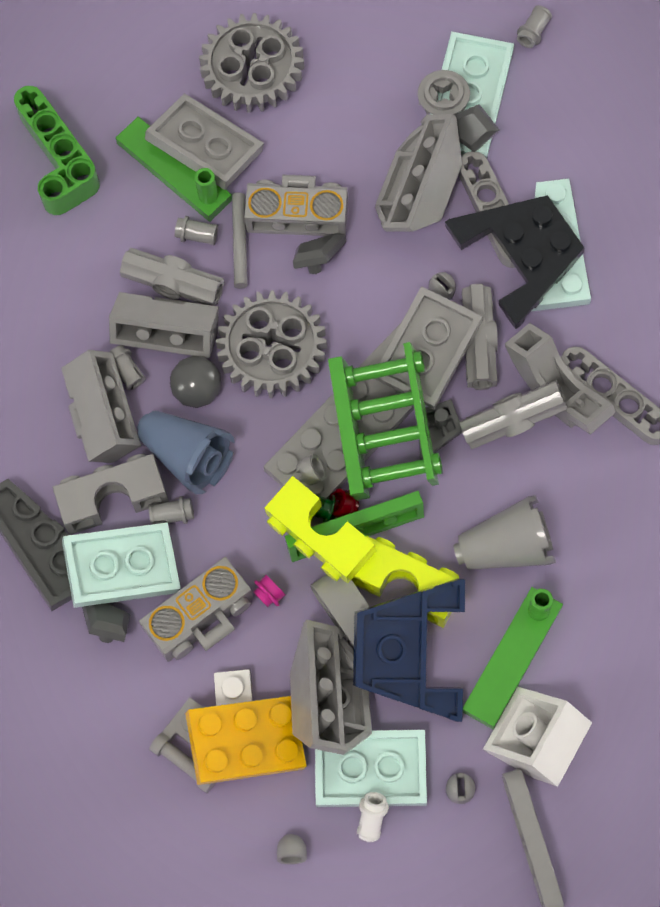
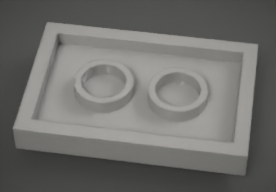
[145,93,264,190]
[375,286,483,409]

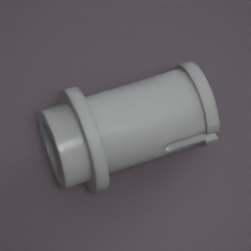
[517,5,552,48]
[175,216,218,245]
[110,345,146,391]
[148,496,194,524]

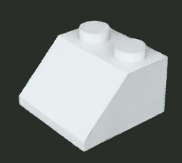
[483,687,592,787]

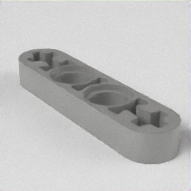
[459,151,515,268]
[561,347,660,445]
[502,769,564,907]

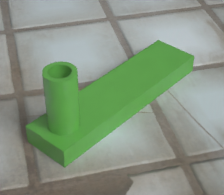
[115,117,232,222]
[284,491,424,562]
[463,587,563,729]

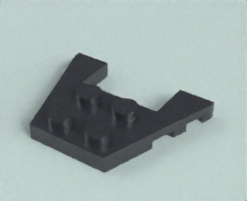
[445,195,584,329]

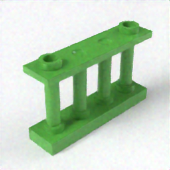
[328,342,443,501]

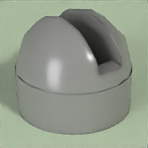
[428,272,456,300]
[296,454,326,485]
[446,773,476,804]
[277,834,307,864]

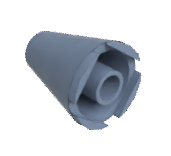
[137,410,235,494]

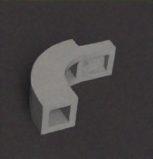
[505,323,616,434]

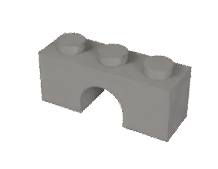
[53,454,169,535]

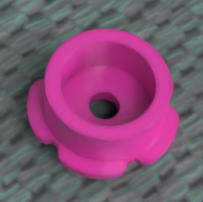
[253,575,285,607]

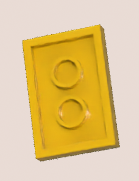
[185,696,307,785]

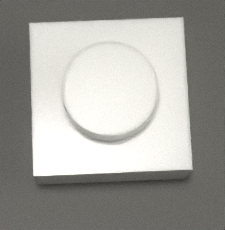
[214,669,253,706]

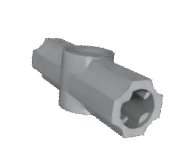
[120,247,224,306]
[462,284,498,390]
[460,380,568,450]

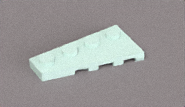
[531,178,591,312]

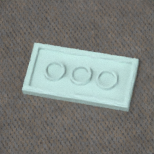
[430,31,514,158]

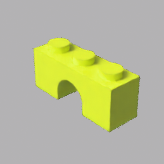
[264,476,376,584]
[352,536,460,628]

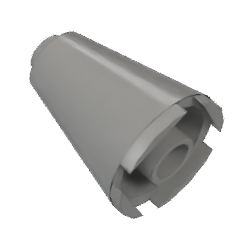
[454,495,556,570]

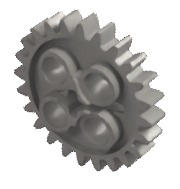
[199,13,304,113]
[216,290,327,398]

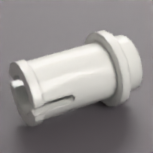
[357,792,389,842]

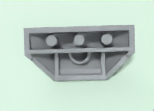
[375,113,462,232]
[290,620,372,755]

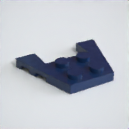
[353,579,466,722]

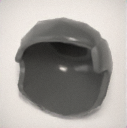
[170,356,221,408]

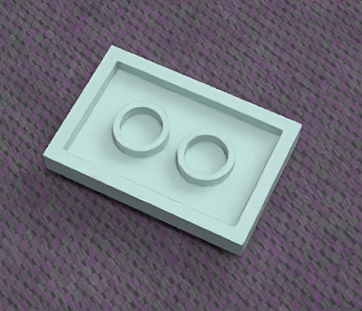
[62,522,181,608]
[315,730,427,807]

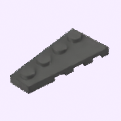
[0,479,72,611]

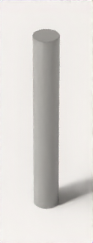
[232,193,247,289]

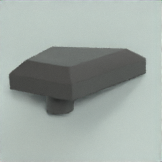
[455,104,500,152]
[293,233,346,274]
[419,399,462,460]
[82,603,130,643]

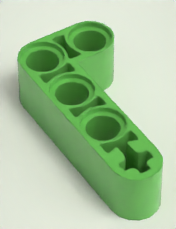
[14,86,100,215]

